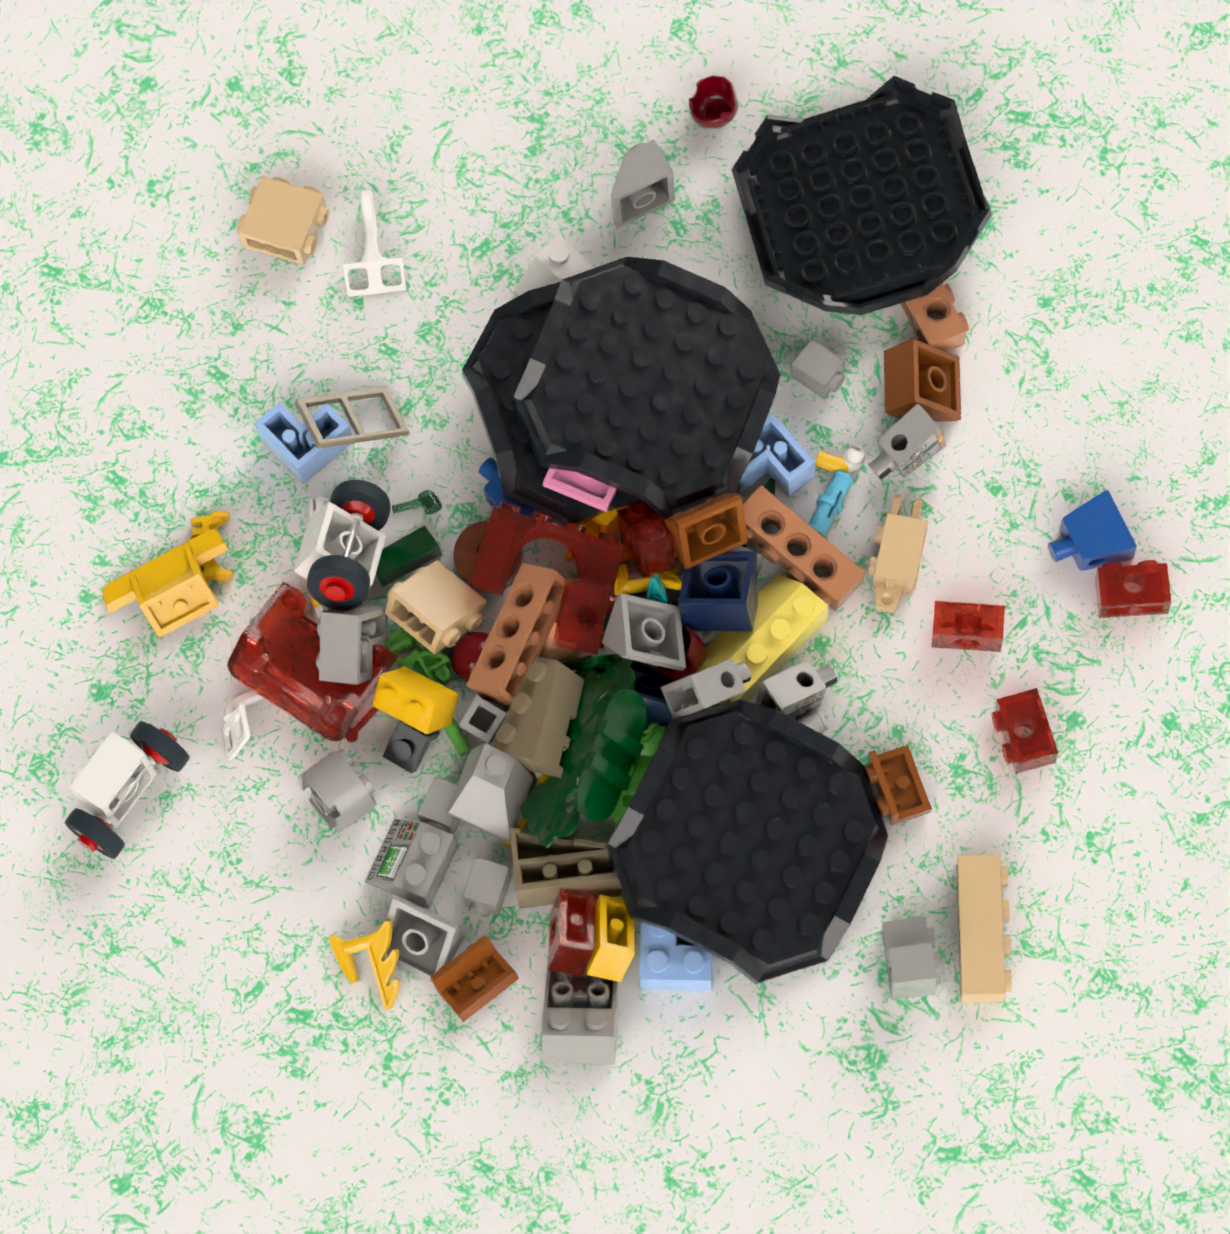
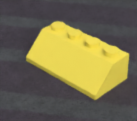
[698,574,828,705]

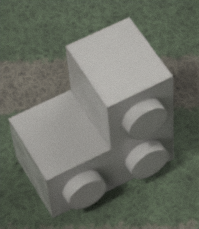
[316,604,388,685]
[882,917,942,1000]

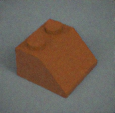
[884,339,961,422]
[664,493,748,570]

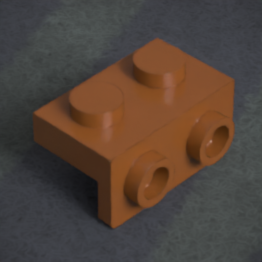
[864,745,932,826]
[430,935,519,1022]

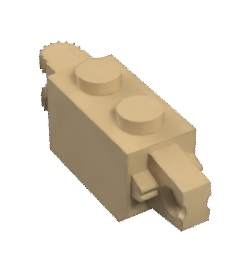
[868,494,928,613]

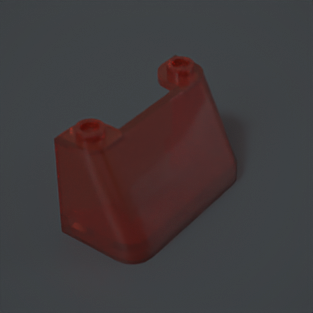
[227,581,398,742]

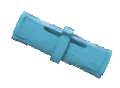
[808,470,854,538]

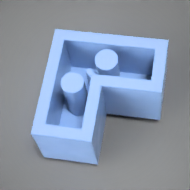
[254,402,352,484]
[737,413,815,497]
[639,922,713,991]

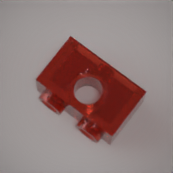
[616,502,676,578]
[1095,560,1171,618]
[552,578,615,655]
[931,601,1005,652]
[991,688,1058,774]
[548,888,595,976]

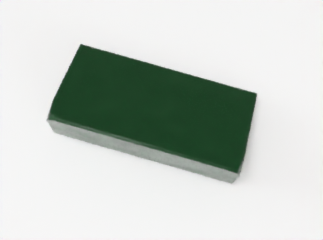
[375,525,441,587]

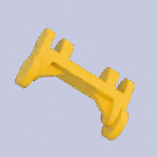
[190,511,233,582]

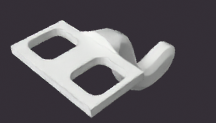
[343,189,407,297]
[221,650,277,760]

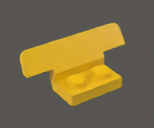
[102,529,228,638]

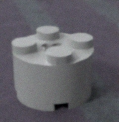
[298,749,376,833]

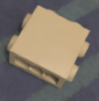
[237,176,329,265]
[384,560,487,655]

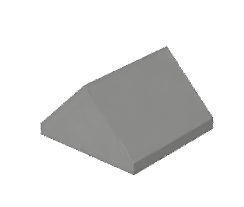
[602,593,686,671]
[385,896,463,983]

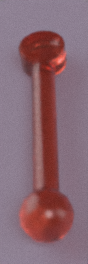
[344,707,379,743]

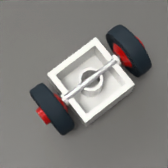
[294,480,391,610]
[65,721,190,859]

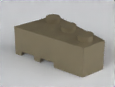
[491,656,584,778]
[509,827,622,909]

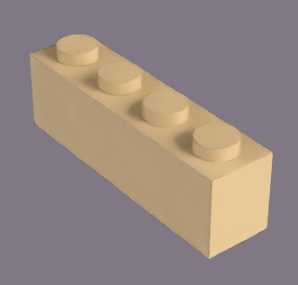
[956,854,1012,1003]

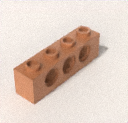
[900,284,969,352]
[743,485,866,612]
[467,562,571,706]

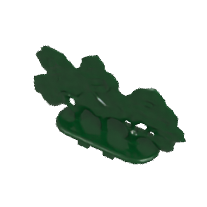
[520,659,647,848]

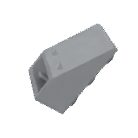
[541,953,619,1065]

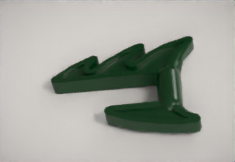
[562,654,638,671]

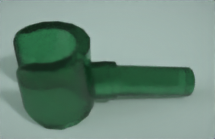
[392,490,442,515]

